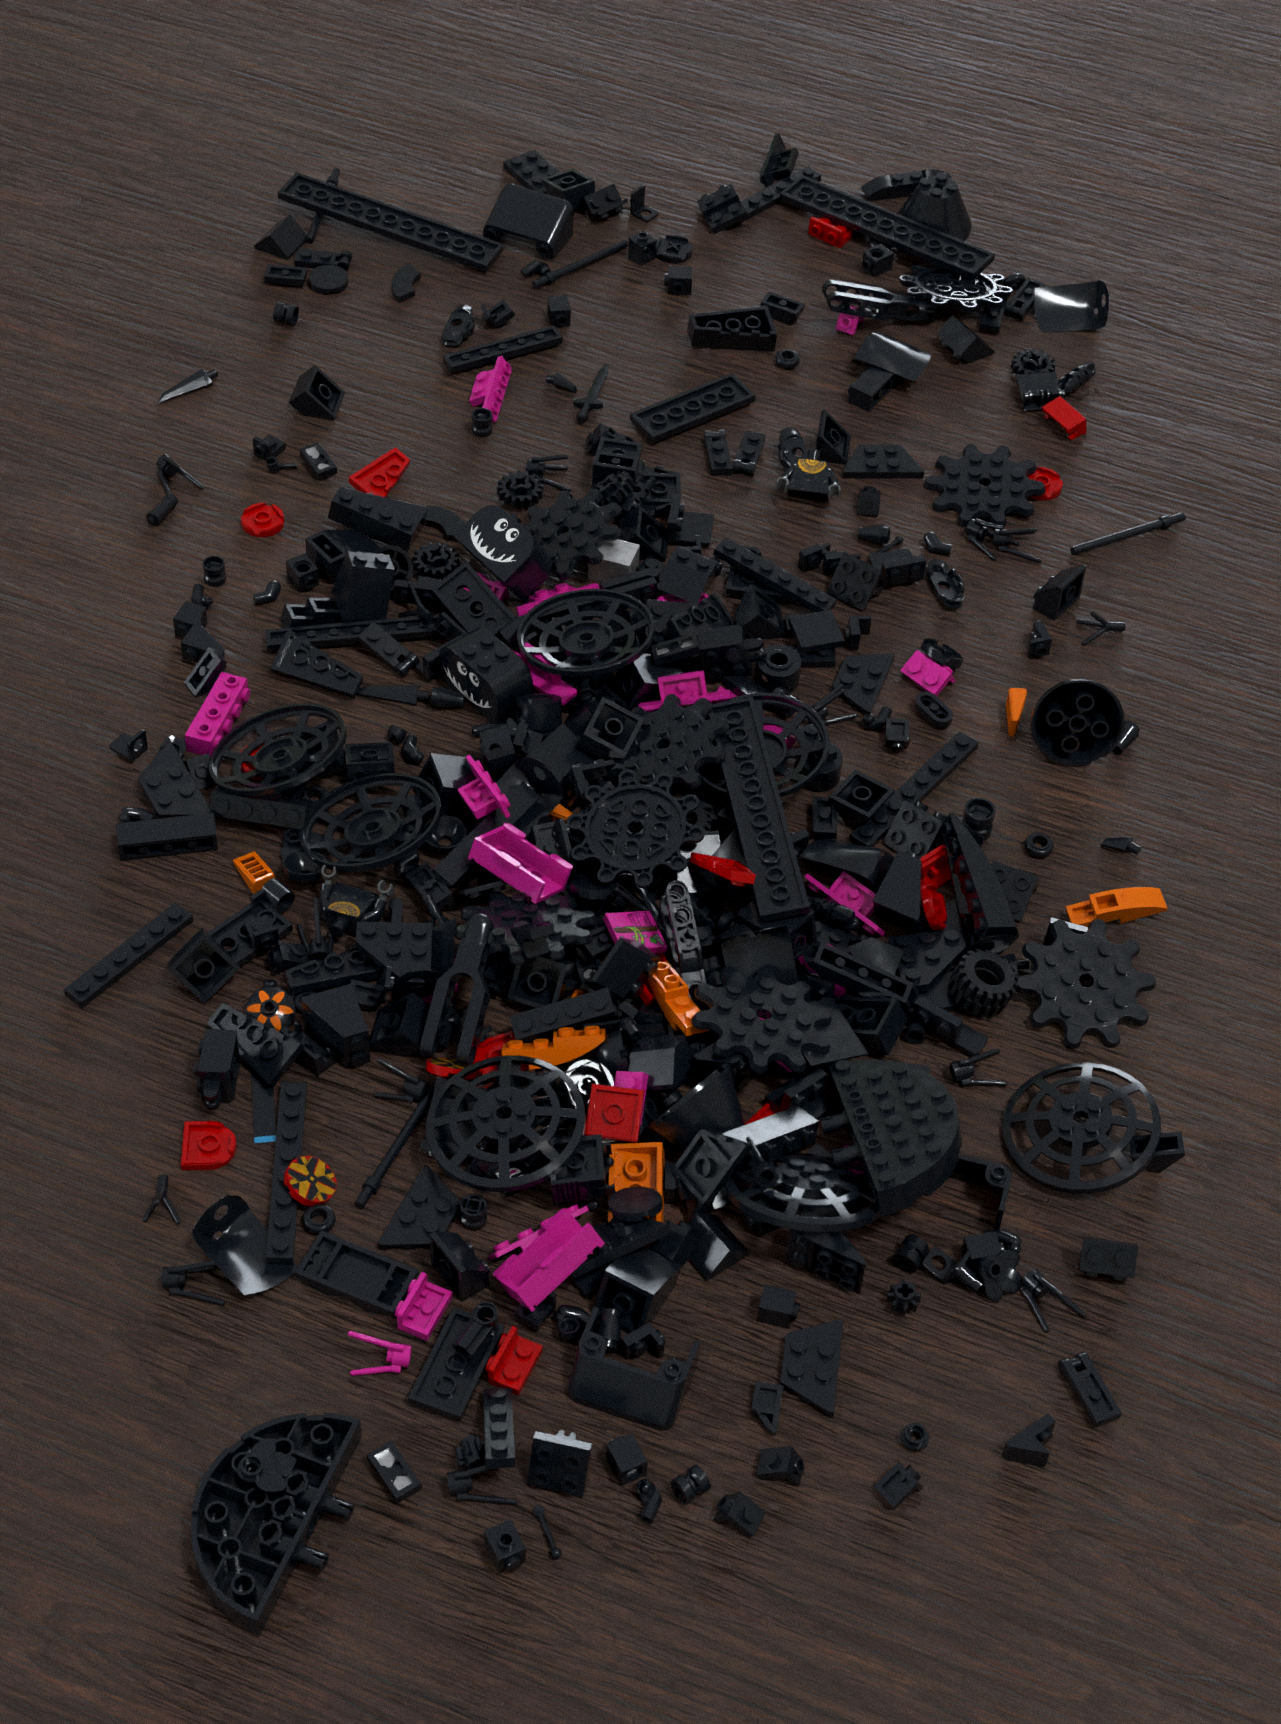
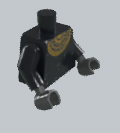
[775,449,841,502]
[319,865,395,938]

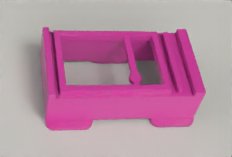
[468,823,573,904]
[493,1208,605,1312]

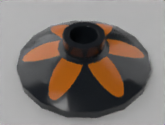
[245,987,296,1032]

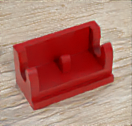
[1042,396,1086,440]
[920,844,951,887]

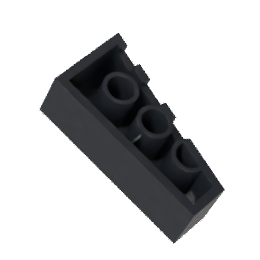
[687,306,777,352]
[328,487,428,553]

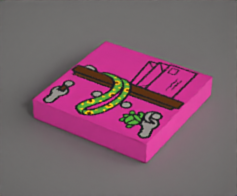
[603,911,667,953]

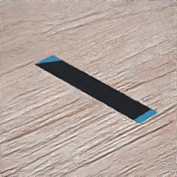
[251,1067,277,1143]

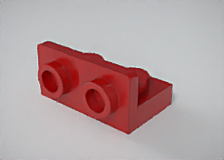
[808,217,853,248]
[486,1326,543,1396]

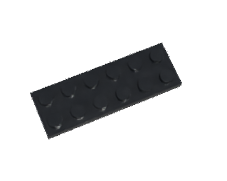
[630,373,756,443]

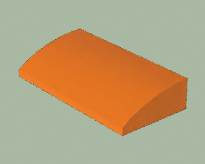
[608,1142,665,1248]

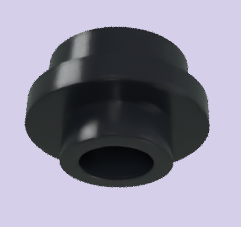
[901,1423,929,1451]

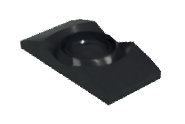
[295,1231,419,1316]

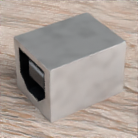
[588,539,640,582]

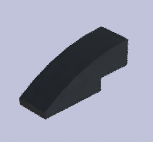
[280,597,342,628]

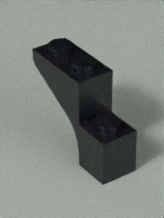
[173,601,226,671]

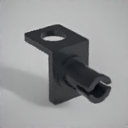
[921,1246,984,1293]

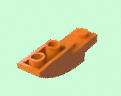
[1066,887,1168,927]
[647,961,710,1036]
[502,1026,606,1070]

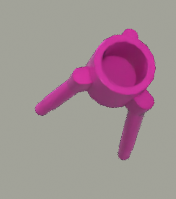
[348,1331,412,1376]

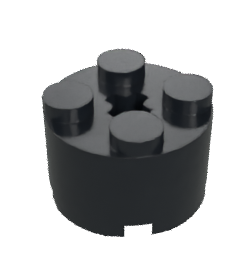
[557,1060,614,1118]

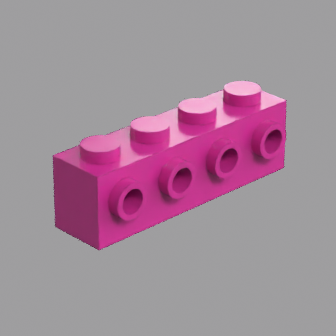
[185,672,251,756]

